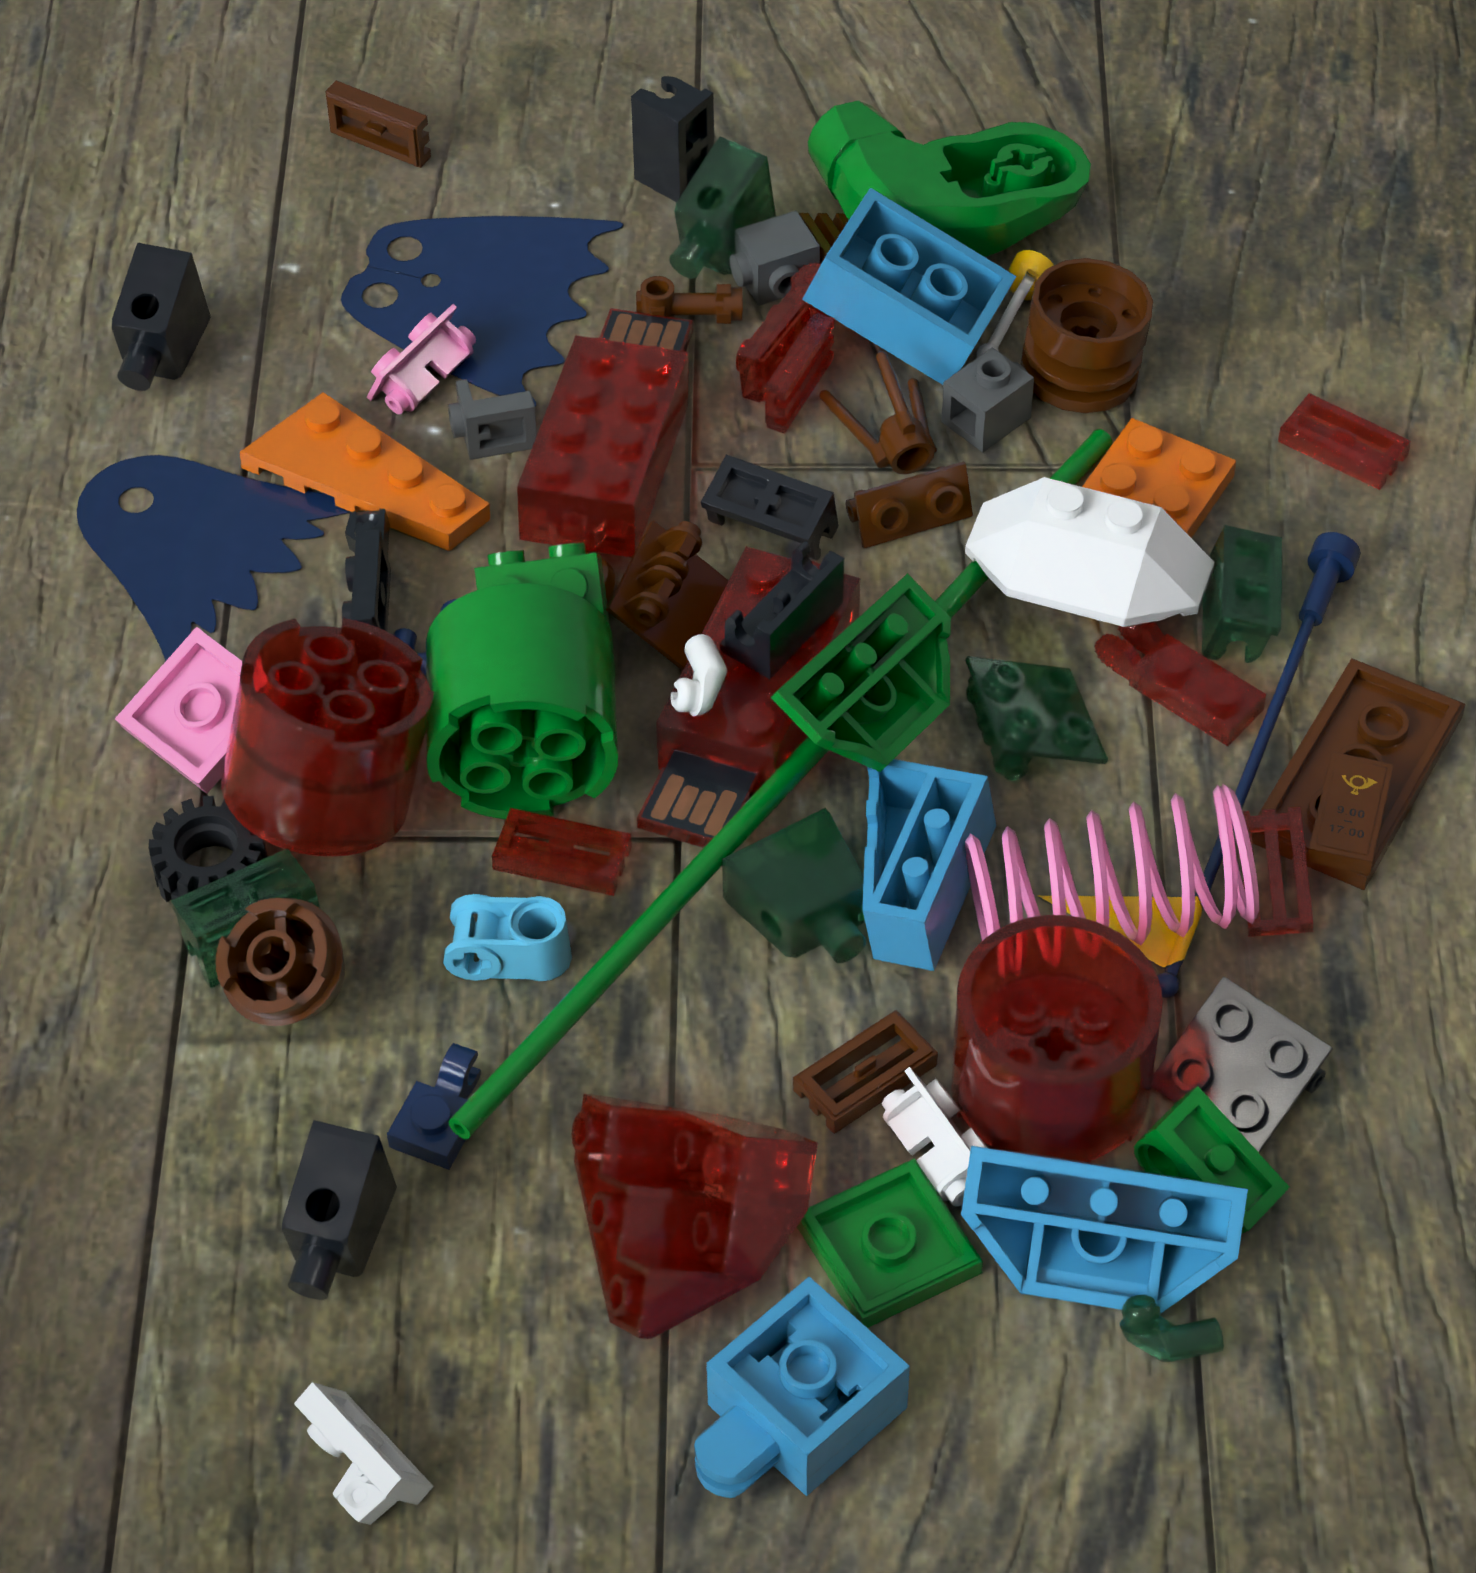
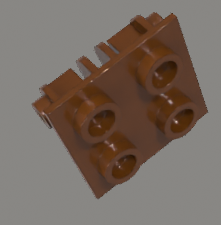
[606,520,744,678]

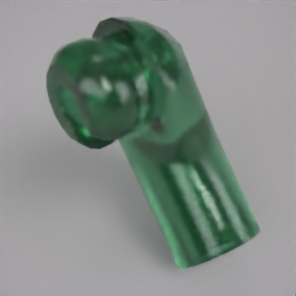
[1119,1295,1224,1362]

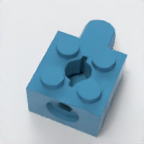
[694,1277,910,1498]

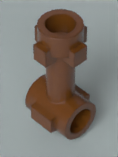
[636,276,743,324]

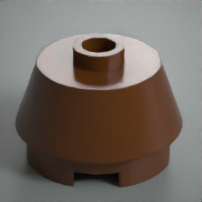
[216,898,345,1026]

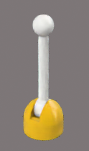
[977,250,1054,358]

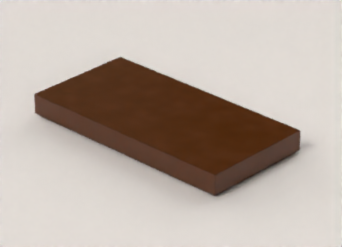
[1249,658,1465,890]

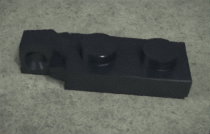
[342,509,391,661]

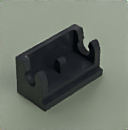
[631,76,715,205]
[701,454,839,560]
[720,541,844,679]

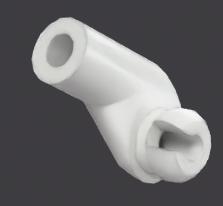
[671,634,727,717]

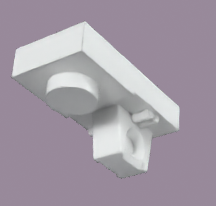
[294,1382,434,1525]

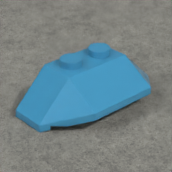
[961,1146,1248,1316]

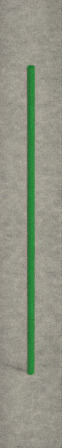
[448,429,1113,1139]

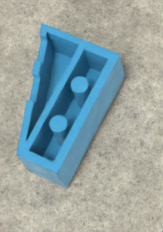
[863,759,996,971]

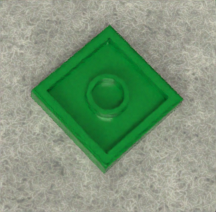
[796,1158,983,1328]

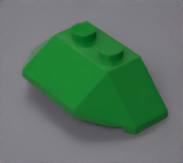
[771,573,951,772]

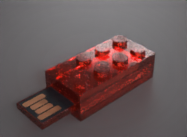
[517,308,693,558]
[637,546,860,848]

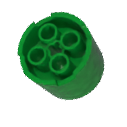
[426,583,618,820]

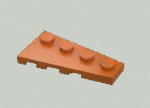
[240,392,490,551]

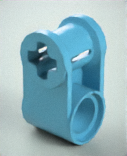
[443,894,572,981]

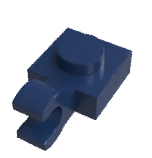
[387,1043,481,1170]

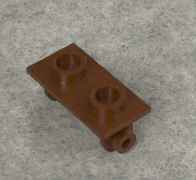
[845,461,973,549]

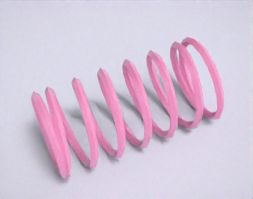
[965,784,1259,974]

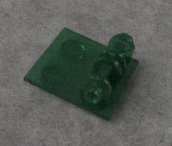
[965,656,1108,780]

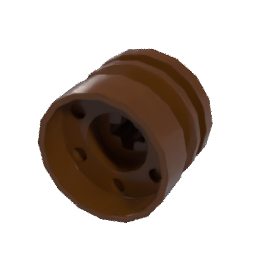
[1020,258,1153,413]

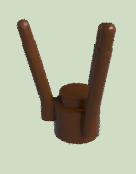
[819,351,937,475]

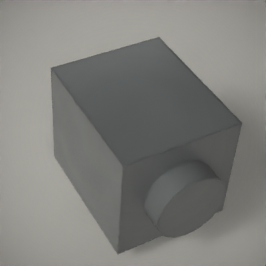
[730,210,820,306]
[942,347,1034,453]

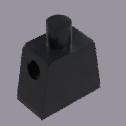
[111,243,211,391]
[282,1120,397,1300]

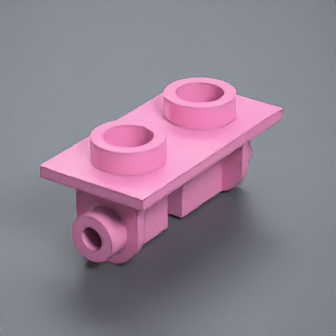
[366,304,476,414]

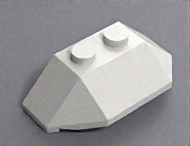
[965,477,1214,627]

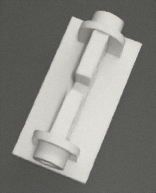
[882,1067,988,1206]

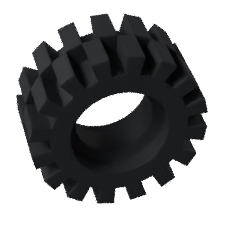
[148,796,269,918]

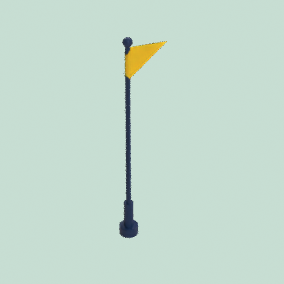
[1037,532,1361,998]

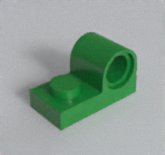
[1134,1086,1290,1234]

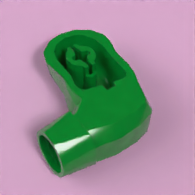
[808,100,1091,257]

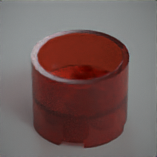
[221,618,434,857]
[951,915,1163,1163]

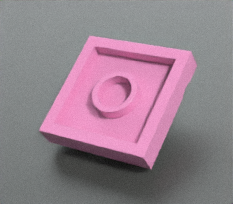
[115,627,289,794]

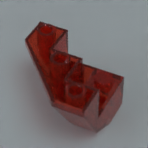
[571,1094,818,1339]

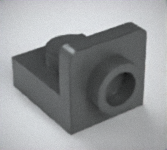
[448,379,538,460]

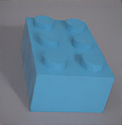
[802,188,1017,385]

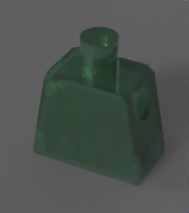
[669,136,776,279]
[722,807,866,963]

